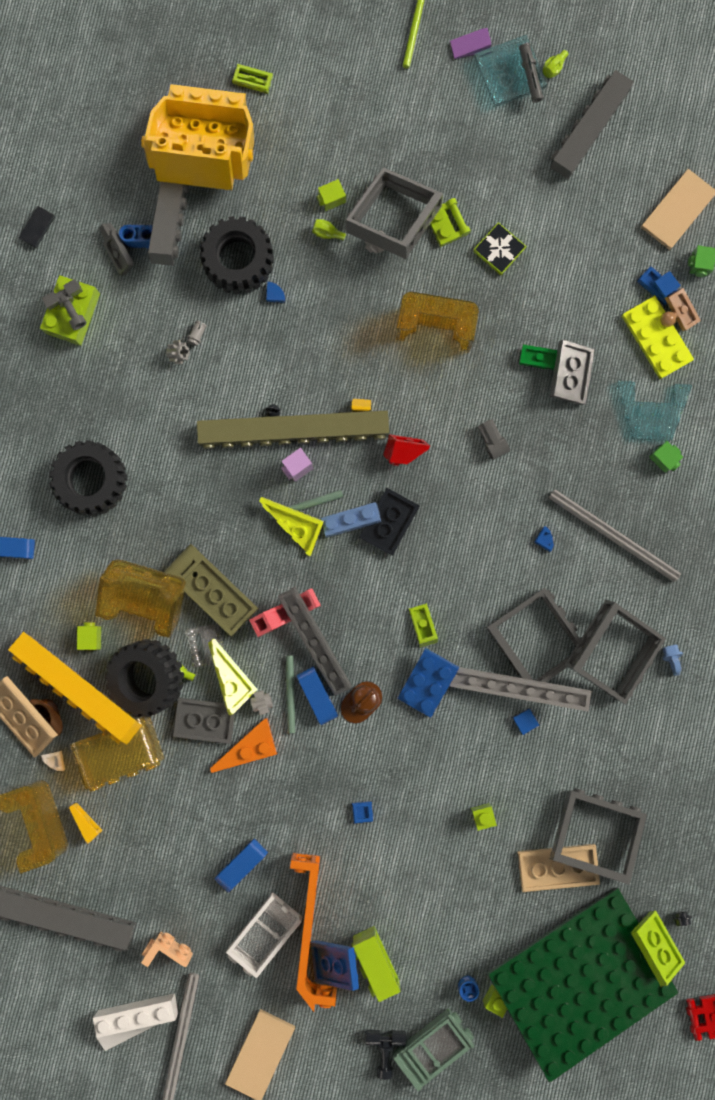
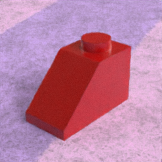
[383,434,430,466]

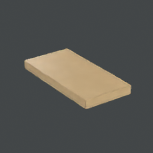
[641,169,715,250]
[0,676,58,758]
[517,844,600,892]
[225,1009,295,1100]

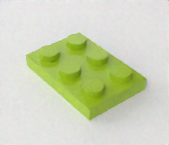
[631,910,685,986]

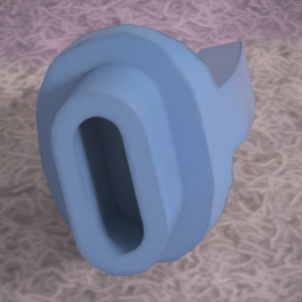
[662,645,683,676]

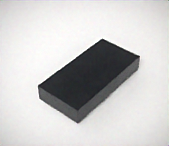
[19,206,55,248]

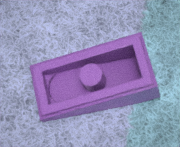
[450,28,491,59]

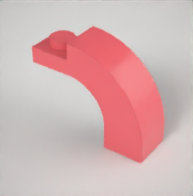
[249,588,321,637]

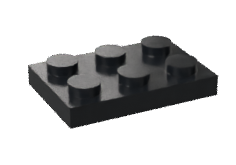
[359,488,420,556]

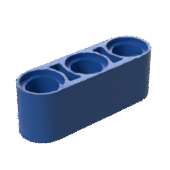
[119,225,153,248]
[0,537,35,559]
[296,666,338,725]
[214,838,268,893]

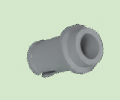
[187,321,207,346]

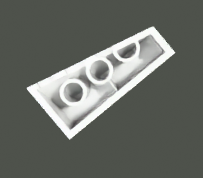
[93,993,179,1051]

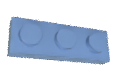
[321,502,381,537]

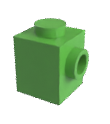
[688,245,715,277]
[649,441,683,473]

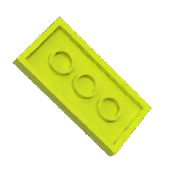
[622,296,694,380]

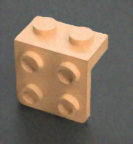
[141,932,193,967]

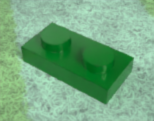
[519,344,557,370]

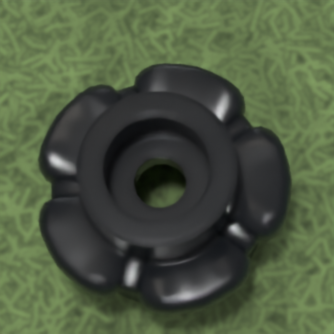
[673,911,692,926]

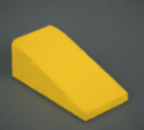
[69,803,102,844]

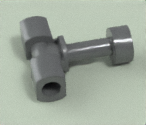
[42,279,87,330]

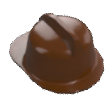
[341,681,382,724]
[29,699,63,737]

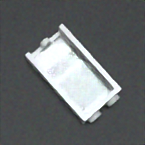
[226,892,303,978]

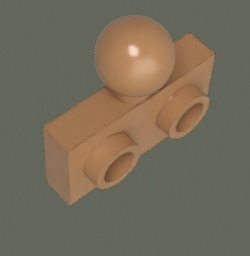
[660,288,701,331]

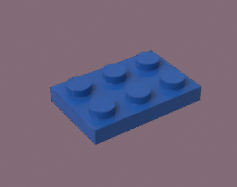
[397,648,460,718]
[310,940,359,991]

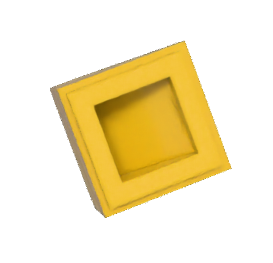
[351,399,371,412]

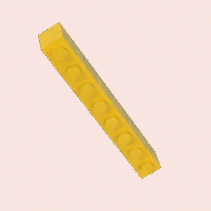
[8,632,142,745]

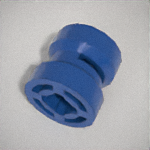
[458,976,479,1002]

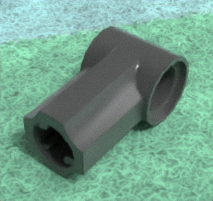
[477,419,510,460]

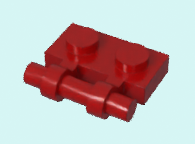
[686,994,715,1041]

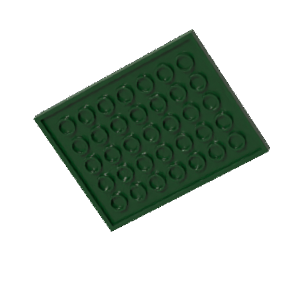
[487,887,679,1083]

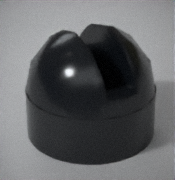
[265,404,281,417]

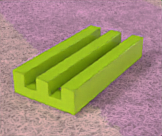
[232,64,273,94]

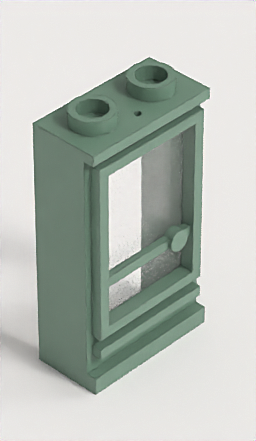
[393,1008,475,1091]

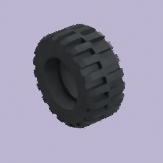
[200,216,274,294]
[49,440,128,516]
[105,639,184,718]

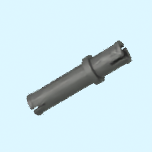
[519,43,544,103]

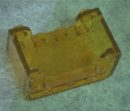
[396,292,479,352]
[95,560,186,638]
[69,717,165,792]
[0,780,68,874]

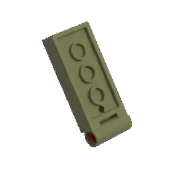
[164,544,259,636]

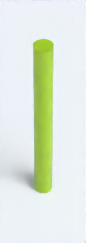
[403,0,425,69]

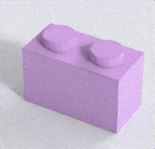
[282,448,313,482]

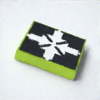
[473,222,527,276]

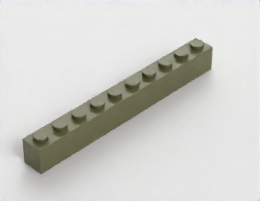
[197,410,389,449]

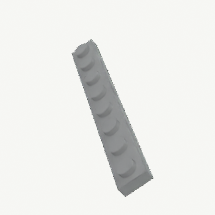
[449,667,592,711]

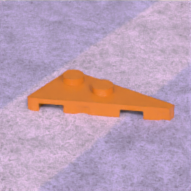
[210,718,277,773]

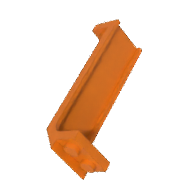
[290,853,337,1012]

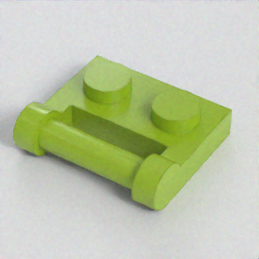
[430,198,471,247]

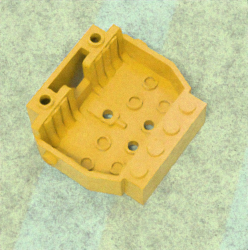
[141,84,254,191]

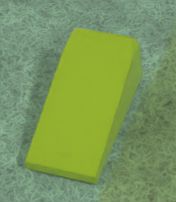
[409,603,438,647]

